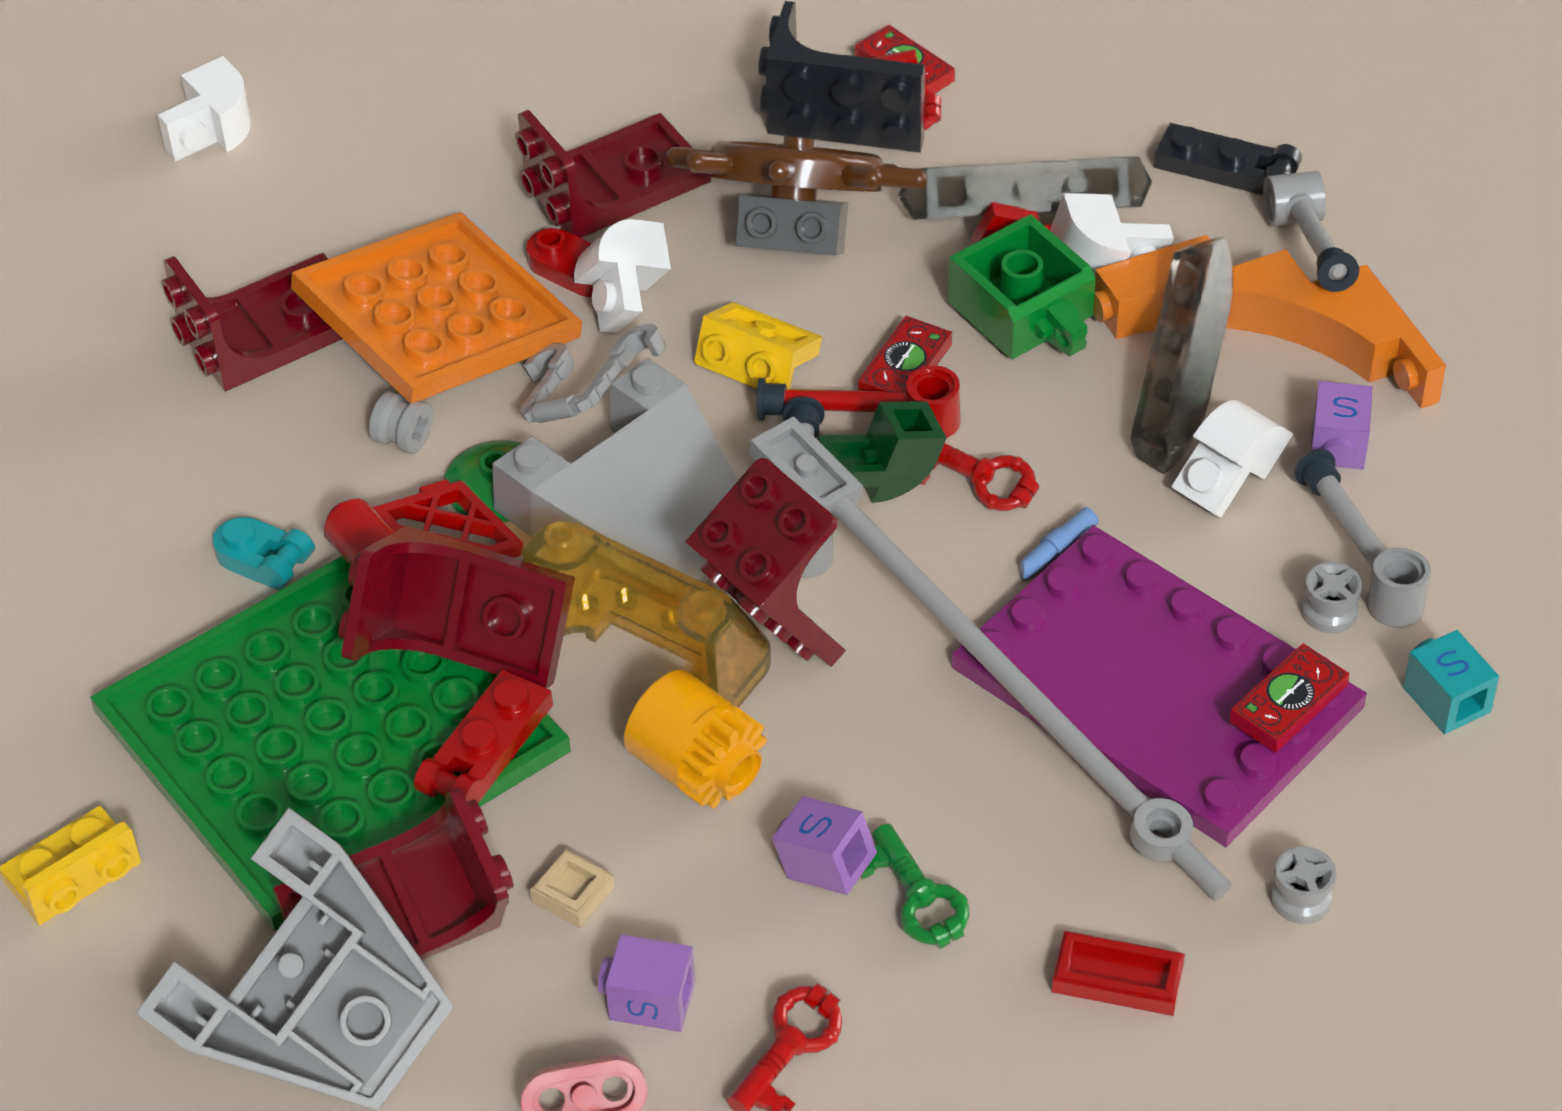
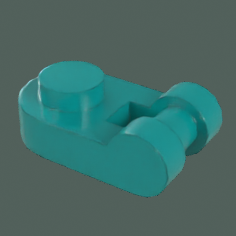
[213,517,315,590]

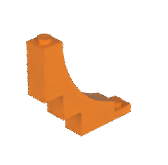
[1093,234,1446,409]

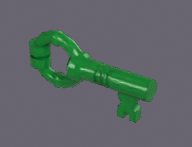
[861,823,969,949]

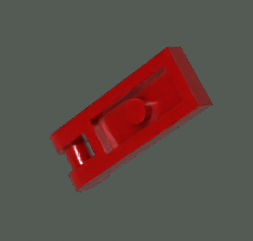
[414,669,553,803]

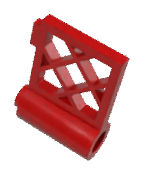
[323,479,524,565]

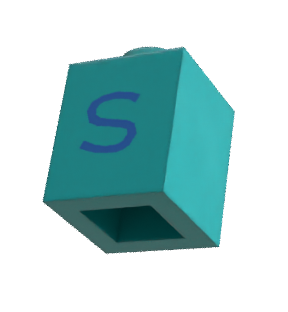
[1403,629,1499,735]

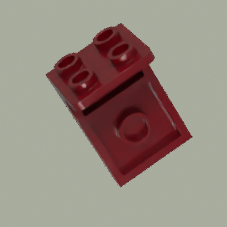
[515,110,712,238]
[161,253,343,392]
[685,458,846,667]
[339,526,575,688]
[273,788,514,960]

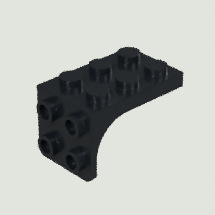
[758,1,925,153]

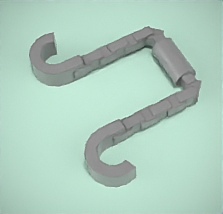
[519,324,666,423]

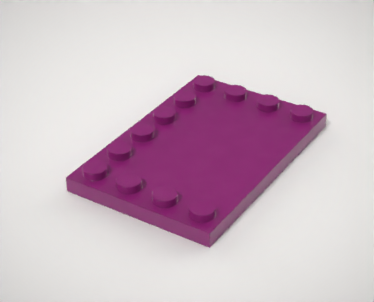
[952,525,1367,848]

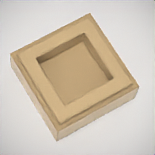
[530,849,615,928]

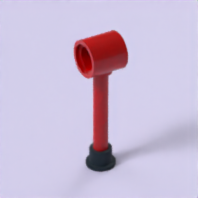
[757,365,961,438]

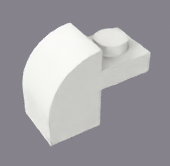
[157,56,251,162]
[1050,193,1174,276]
[574,219,671,333]
[1171,400,1293,518]

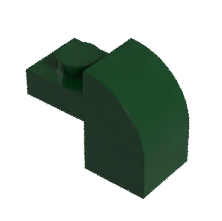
[817,401,947,503]

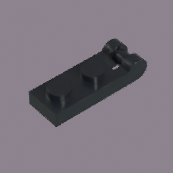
[1154,122,1302,196]

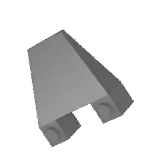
[493,358,738,595]
[136,808,454,1110]

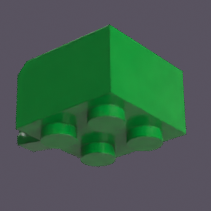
[948,214,1096,360]

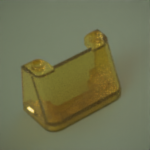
[522,521,771,708]

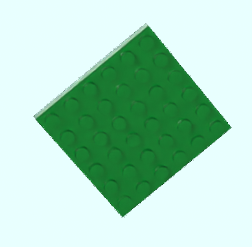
[90,556,571,931]

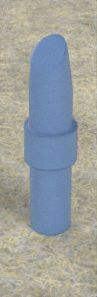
[1020,507,1099,580]

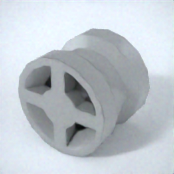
[369,391,433,454]
[1301,562,1363,633]
[1271,846,1336,924]

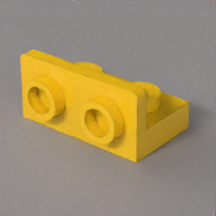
[694,302,823,389]
[0,805,141,926]

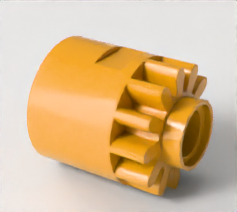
[624,670,767,809]

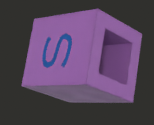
[1311,381,1373,470]
[772,796,877,895]
[598,934,695,1032]

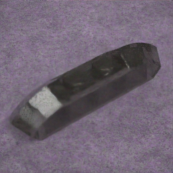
[898,156,1152,220]
[1130,237,1233,474]

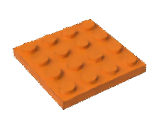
[291,212,583,404]

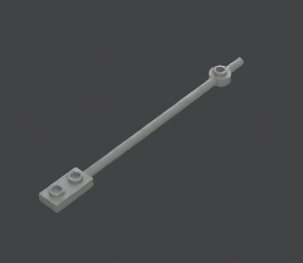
[749,416,1232,901]

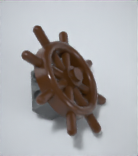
[666,136,928,256]

